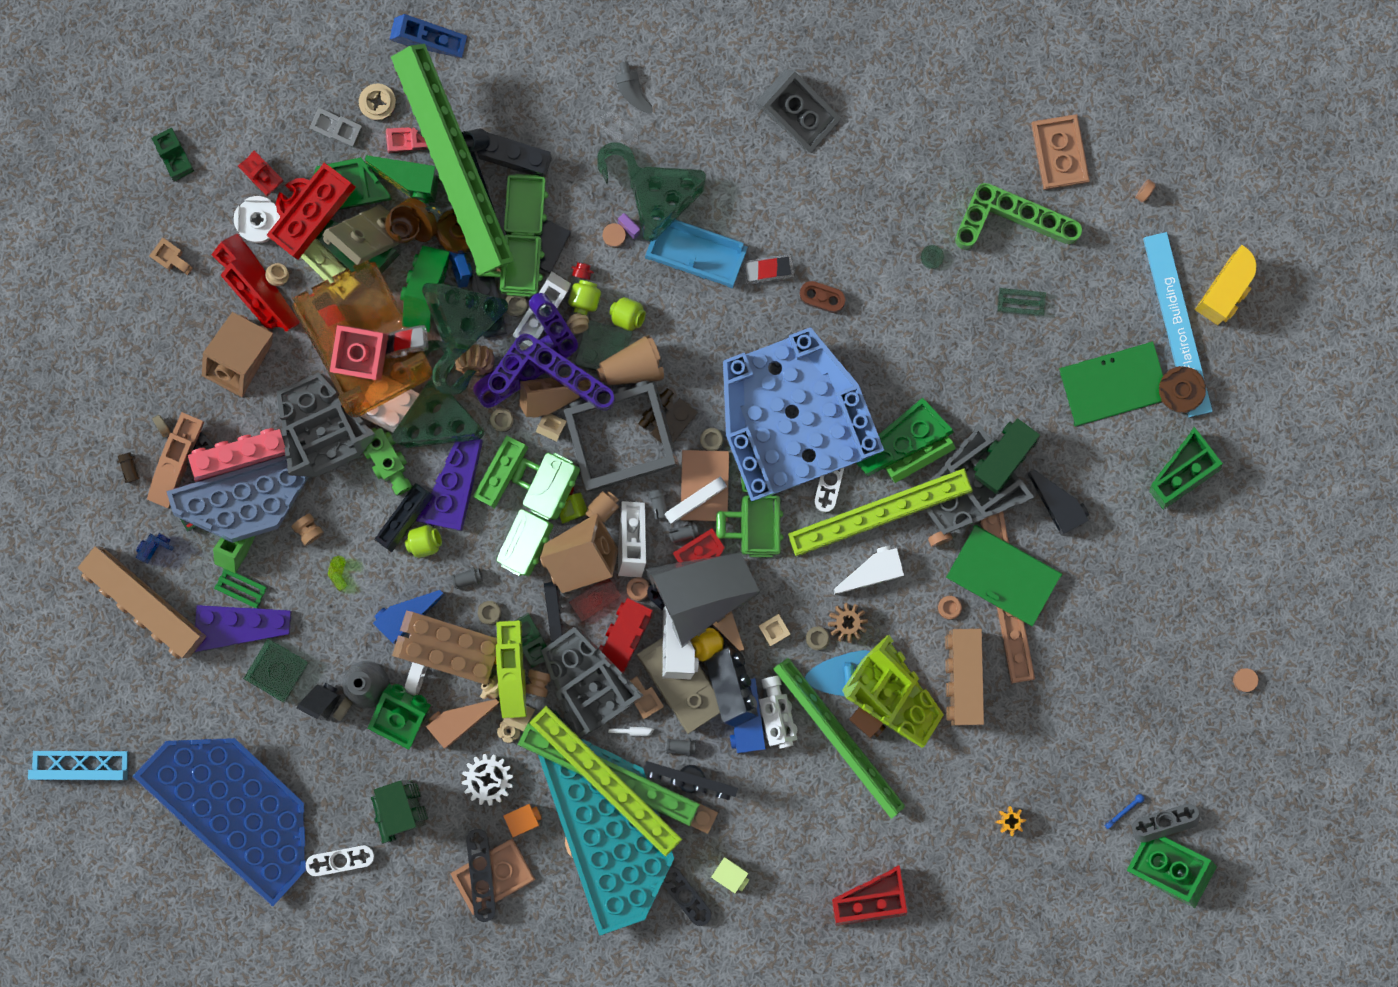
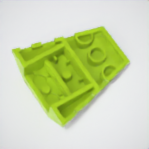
[842,635,944,748]

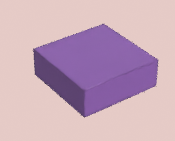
[618,213,640,240]

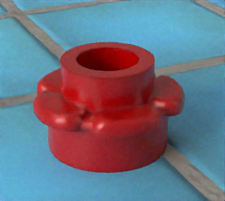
[571,262,594,280]

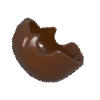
[385,205,420,243]

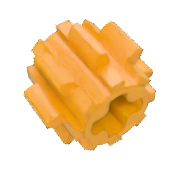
[995,806,1026,836]

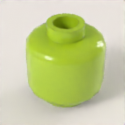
[568,280,601,316]
[609,297,646,331]
[405,525,442,558]

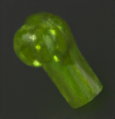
[327,555,348,592]

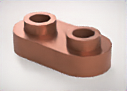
[800,281,845,313]

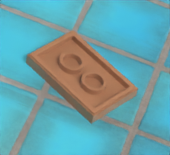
[1031,114,1090,190]
[681,450,729,522]
[450,838,536,915]

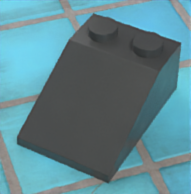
[755,69,841,153]

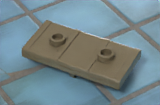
[323,204,401,265]
[636,637,720,734]

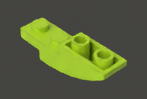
[496,621,527,719]

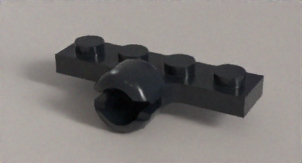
[644,761,738,800]

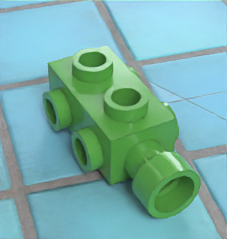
[363,428,413,496]

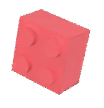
[330,325,389,380]

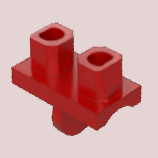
[238,150,284,196]

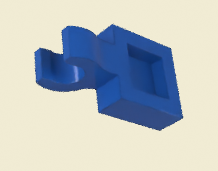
[449,251,472,288]

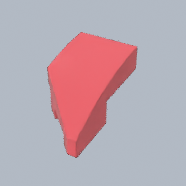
[386,127,428,153]

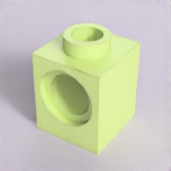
[711,857,749,893]

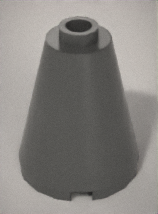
[342,661,389,708]

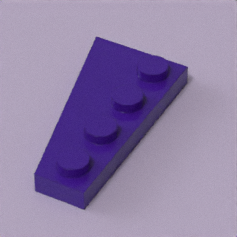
[416,435,483,531]
[195,605,291,652]

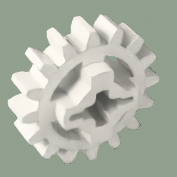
[462,754,514,806]

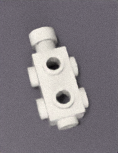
[759,676,797,749]

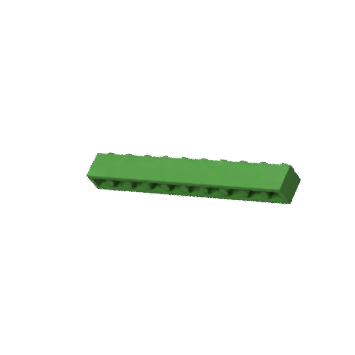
[391,44,514,275]

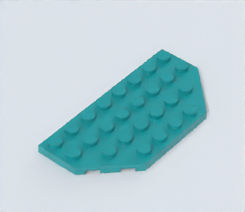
[538,739,674,936]

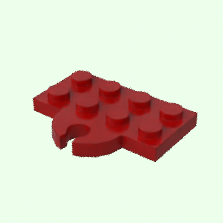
[267,163,356,260]

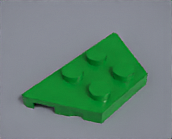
[313,157,392,210]

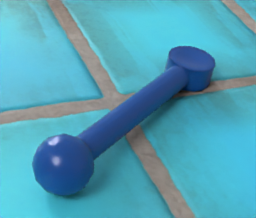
[1104,794,1145,829]

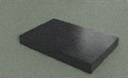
[498,209,571,273]

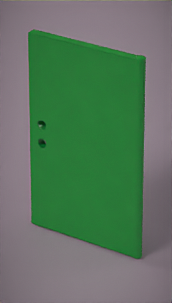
[1059,342,1163,427]
[946,525,1062,626]

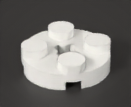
[234,196,280,243]

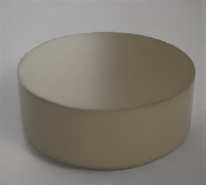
[504,296,528,317]
[490,408,514,432]
[152,414,171,439]
[700,428,724,451]
[478,601,502,625]
[806,627,829,650]
[333,697,353,721]

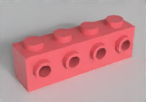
[188,428,285,483]

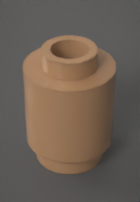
[585,491,619,523]

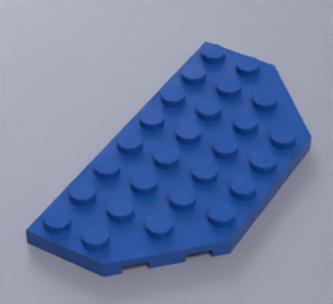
[132,738,306,906]

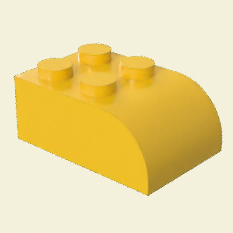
[1195,245,1256,325]

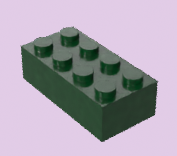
[373,780,428,836]

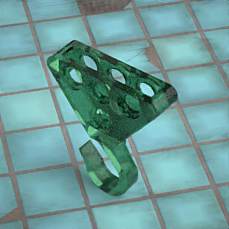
[597,142,706,241]
[422,283,508,395]
[392,340,484,448]

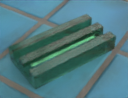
[997,288,1046,316]

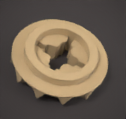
[359,84,396,120]

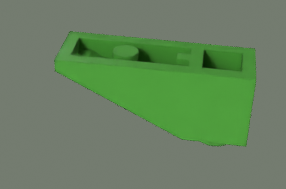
[213,536,255,573]

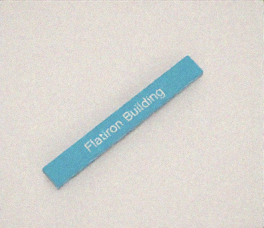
[1143,232,1213,418]

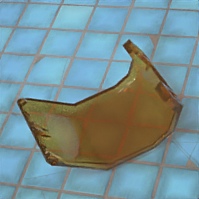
[292,260,432,417]

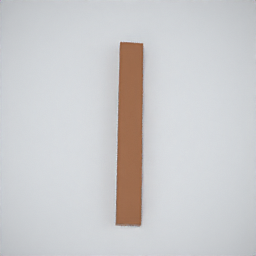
[980,511,1035,684]

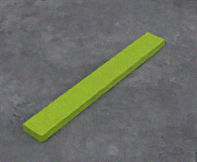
[788,469,973,557]
[529,706,682,857]

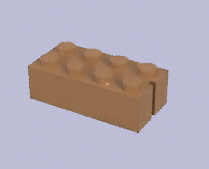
[392,611,497,685]
[945,629,984,726]

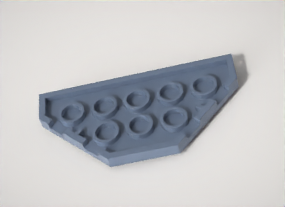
[166,455,309,543]

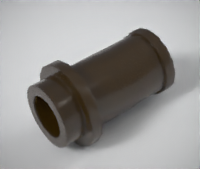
[117,452,140,483]

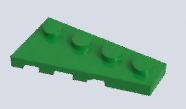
[856,398,954,477]

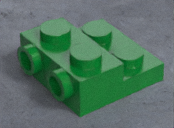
[367,684,431,750]

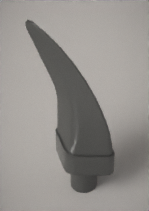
[615,61,653,114]

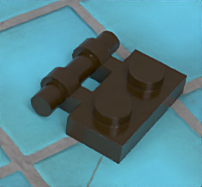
[638,388,698,444]

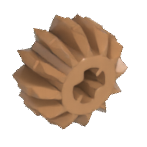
[455,343,494,376]
[828,603,868,643]

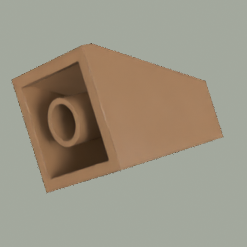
[202,312,273,397]
[540,514,618,593]

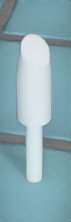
[608,727,654,736]

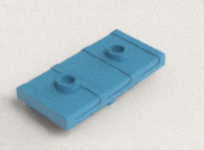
[645,216,748,289]

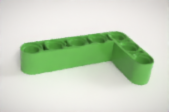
[955,183,1082,250]

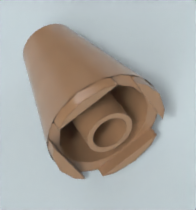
[596,335,664,386]

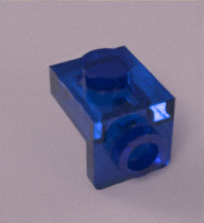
[135,533,174,564]

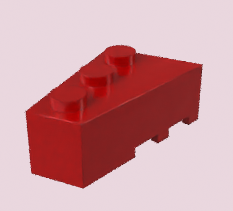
[598,598,654,674]
[832,865,907,926]

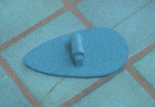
[805,650,870,696]

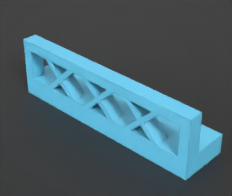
[28,751,128,780]

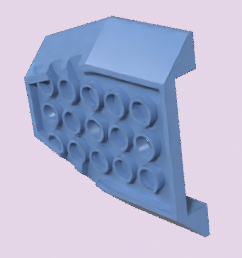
[723,327,884,502]

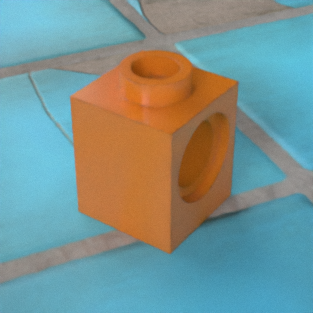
[503,804,542,837]

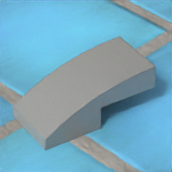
[309,107,362,147]

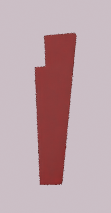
[211,233,300,331]

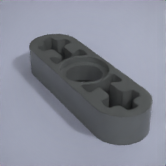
[1132,804,1199,842]

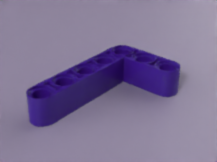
[473,293,578,408]
[488,334,615,411]

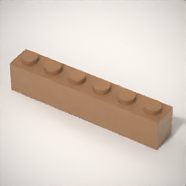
[77,546,207,659]

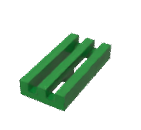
[214,568,267,609]

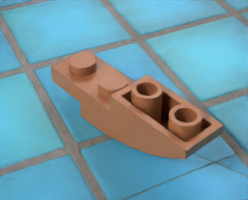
[147,412,205,509]

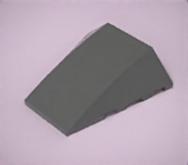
[276,373,376,477]
[925,424,1034,535]
[645,553,760,648]
[541,626,644,739]

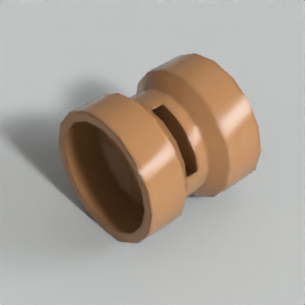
[291,513,324,546]
[525,669,551,698]

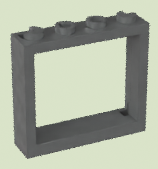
[564,381,679,492]

